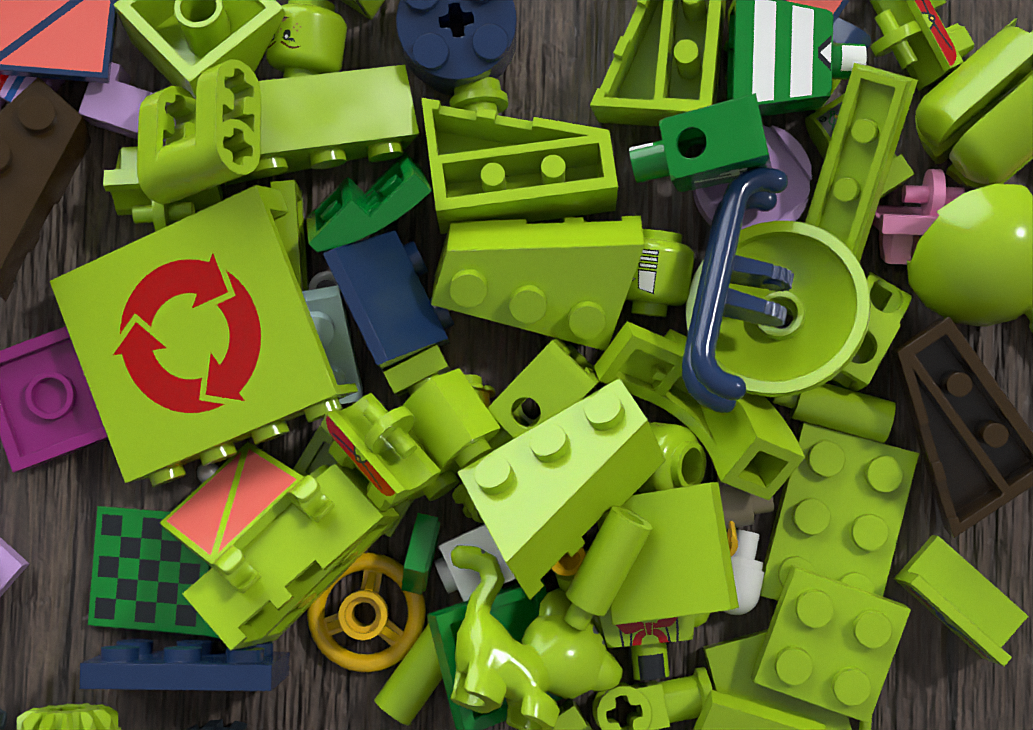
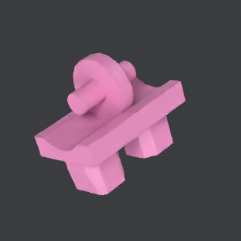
[872,169,965,265]

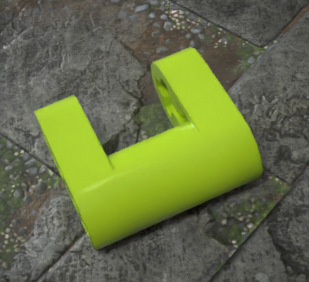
[137,59,261,204]

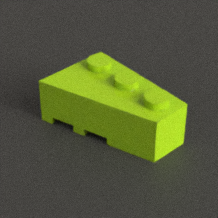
[590,0,726,126]
[223,65,419,186]
[422,98,618,234]
[431,216,645,351]
[457,378,666,600]
[182,463,400,650]

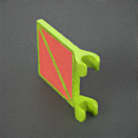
[160,442,335,594]

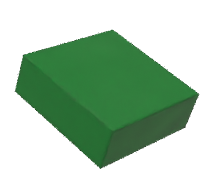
[401,513,440,595]

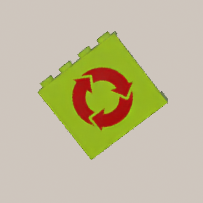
[50,185,358,487]

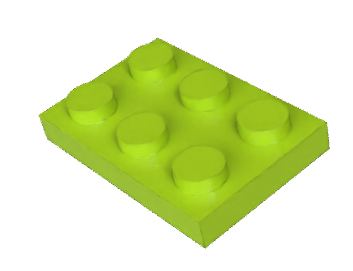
[760,422,919,601]

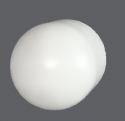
[724,530,765,615]

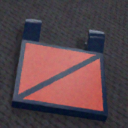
[0,0,119,83]

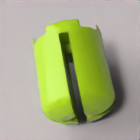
[915,18,1033,190]

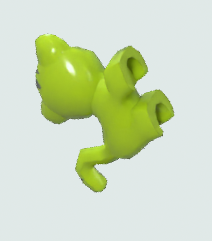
[450,545,623,730]

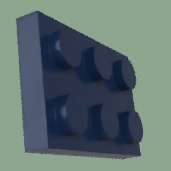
[79,639,290,691]

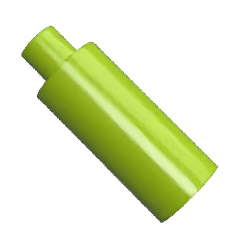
[771,383,896,443]
[564,506,653,631]
[374,623,443,726]

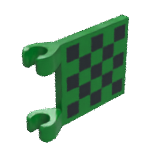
[88,506,219,638]

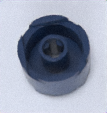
[396,0,516,96]

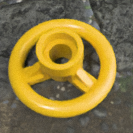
[307,553,426,672]

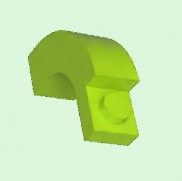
[594,321,805,501]

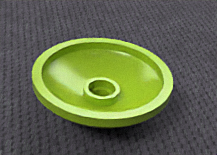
[686,220,871,397]

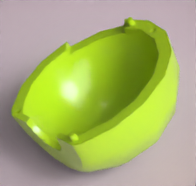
[907,184,1033,327]

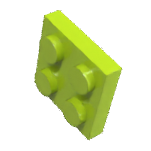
[751,565,911,724]

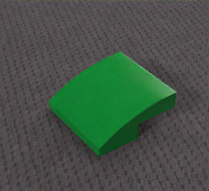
[307,152,432,252]

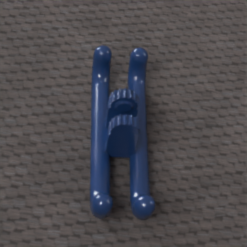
[682,167,794,413]

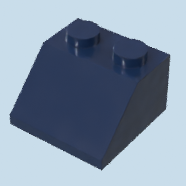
[323,231,455,372]

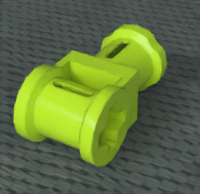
[592,667,712,730]

